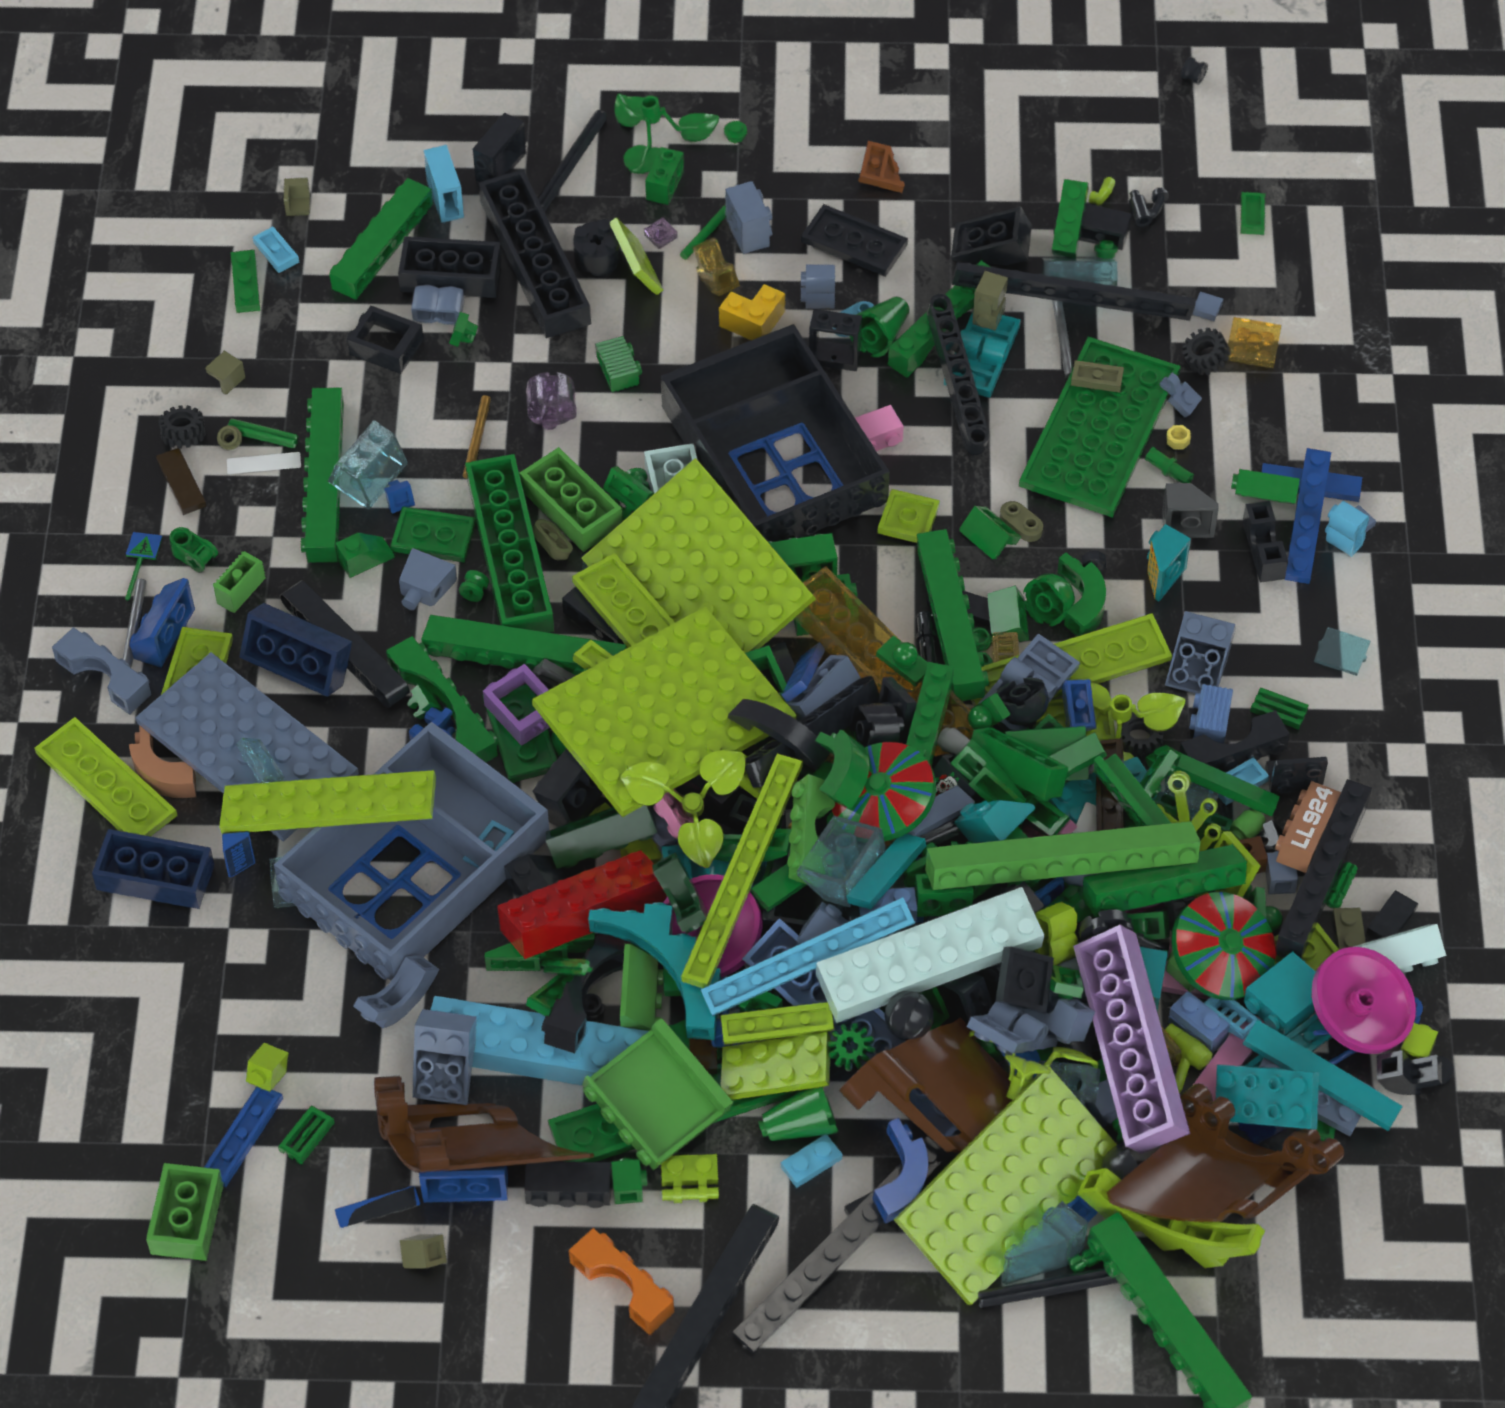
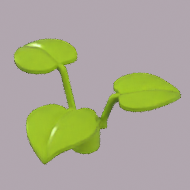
[1091,683,1186,773]
[621,750,745,868]
[969,1031,1099,1100]

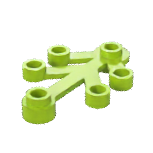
[1157,771,1222,852]

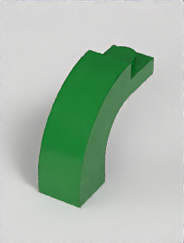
[1057,553,1106,637]
[815,729,869,810]

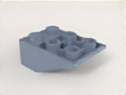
[1165,611,1236,694]
[412,1009,477,1105]

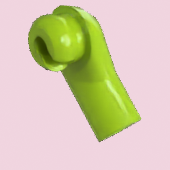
[1088,177,1115,206]

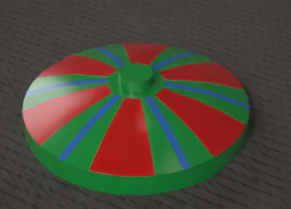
[832,742,936,842]
[1172,892,1276,1000]

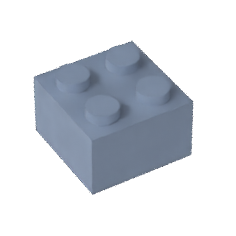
[725,181,772,254]

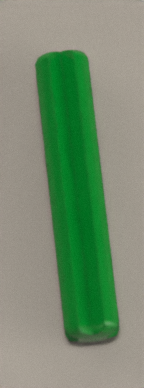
[227,418,299,448]

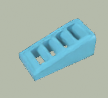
[1204,997,1261,1040]

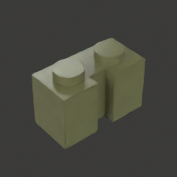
[972,271,1008,331]

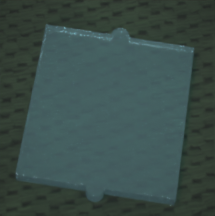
[1314,627,1371,676]

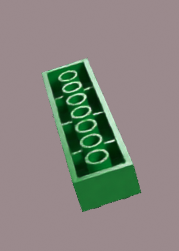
[465,454,554,633]

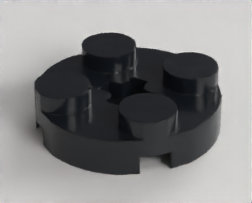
[1078,910,1134,942]

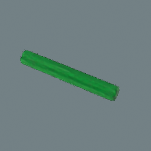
[541,958,592,976]

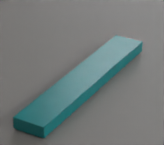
[1243,1020,1403,1131]

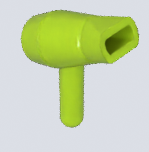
[1163,1023,1213,1093]

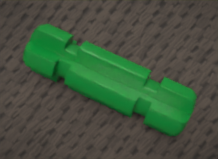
[1326,862,1358,909]
[1068,1248,1103,1273]

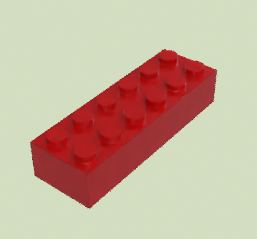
[497,850,667,959]

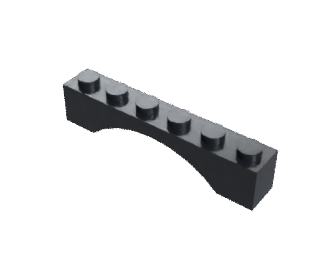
[541,933,631,1053]

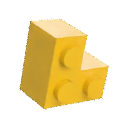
[719,284,785,340]

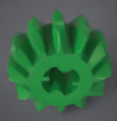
[828,1023,876,1071]

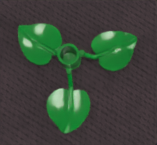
[615,94,719,174]

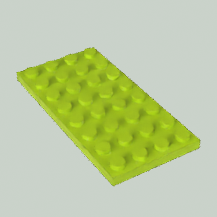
[894,1066,1117,1305]

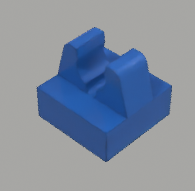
[384,480,415,513]

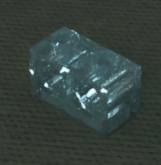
[1039,1061,1101,1106]

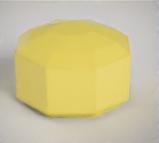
[1166,425,1191,449]

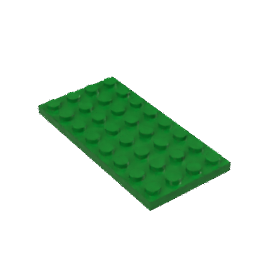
[1019,337,1180,518]

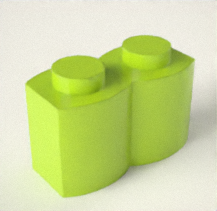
[1035,902,1078,965]

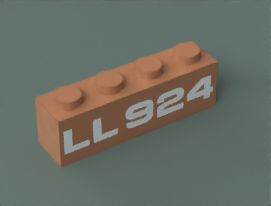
[1275,781,1341,873]

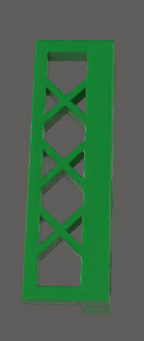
[1093,753,1171,827]

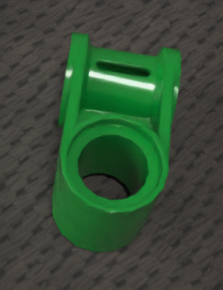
[169,527,219,573]

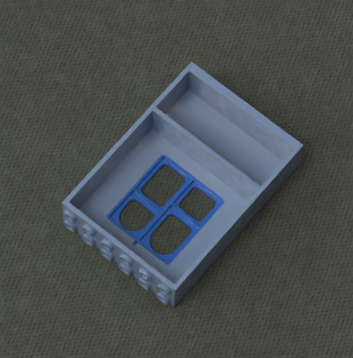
[274,722,549,981]

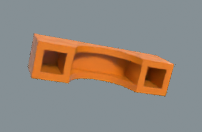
[569,1228,674,1335]

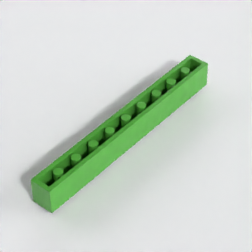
[925,821,1201,890]

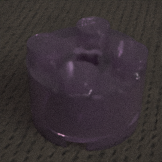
[525,372,577,430]

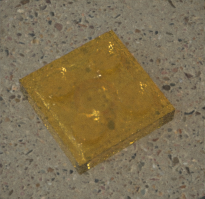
[1228,317,1282,368]

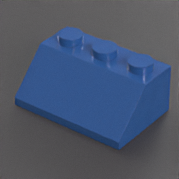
[129,578,195,668]
[419,1165,508,1202]

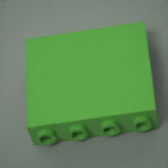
[582,1018,733,1170]

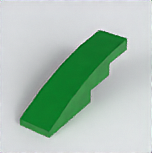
[485,932,595,971]

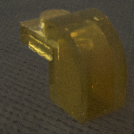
[692,238,740,296]

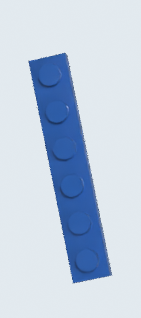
[1284,448,1332,584]

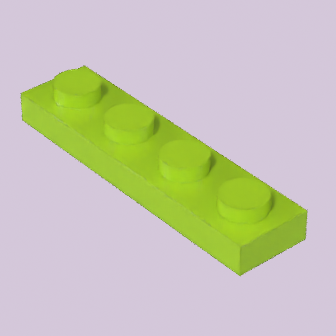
[721,1002,835,1044]

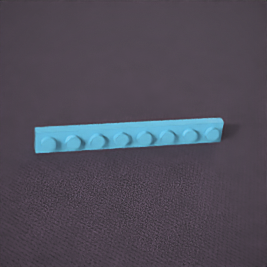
[701,898,915,1016]

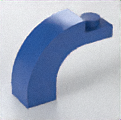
[872,1118,928,1224]

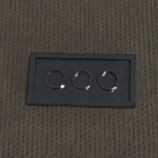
[801,204,908,277]

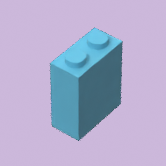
[424,145,464,223]

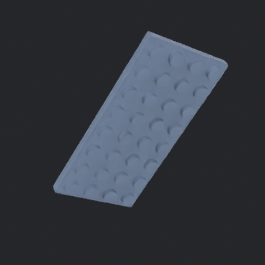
[135,652,359,842]

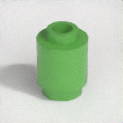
[1230,808,1266,840]

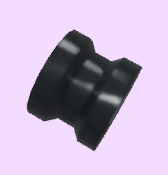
[1181,56,1208,85]

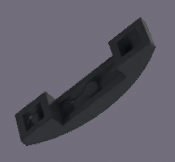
[728,699,831,771]

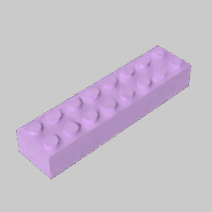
[1073,925,1190,1154]

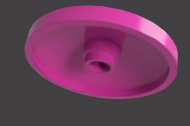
[663,874,762,978]
[1312,947,1416,1054]

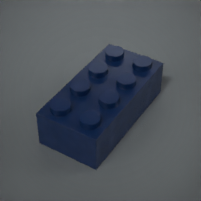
[239,603,352,697]
[92,829,215,909]

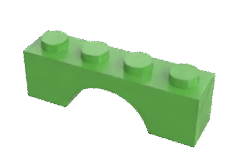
[787,774,835,888]

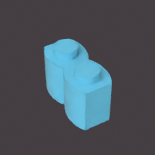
[1325,501,1369,557]

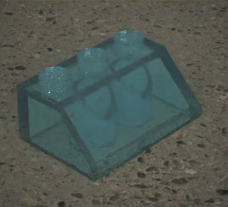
[1042,258,1118,286]
[328,420,408,510]
[796,816,886,908]

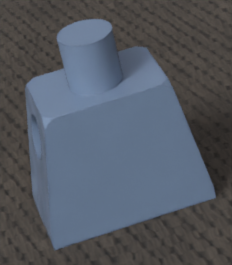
[399,548,457,610]

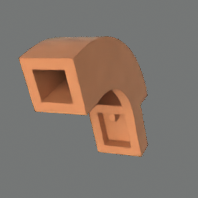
[129,725,196,798]

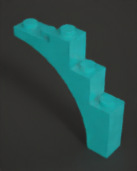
[588,902,721,1040]

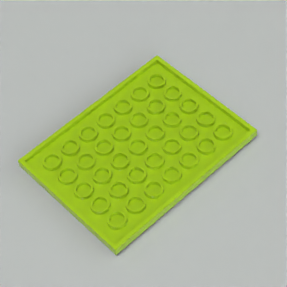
[582,458,816,653]
[532,606,797,817]

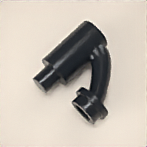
[1129,187,1169,227]

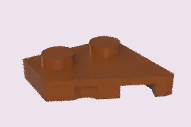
[858,141,905,193]

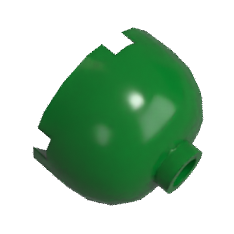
[1023,574,1075,626]

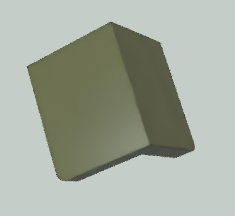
[284,178,310,216]
[206,350,245,395]
[399,1234,447,1268]

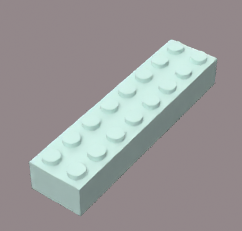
[816,887,1044,1023]

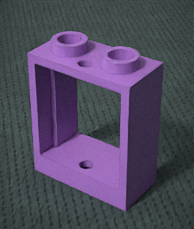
[483,664,550,746]

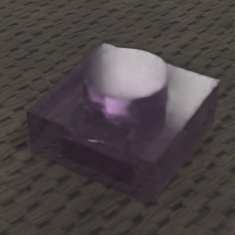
[644,218,678,249]

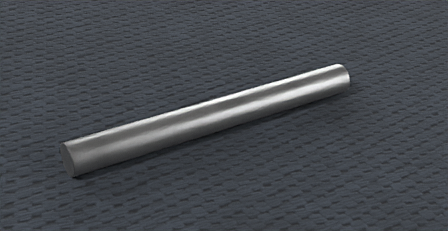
[1052,300,1073,379]
[122,579,147,667]

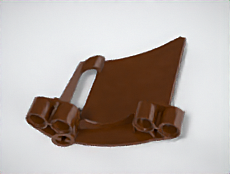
[839,1017,1012,1153]
[374,1075,594,1173]
[1107,1083,1344,1222]

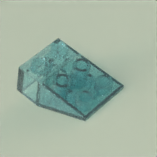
[1003,1201,1088,1285]

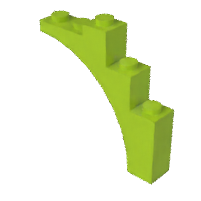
[1077,1168,1265,1268]

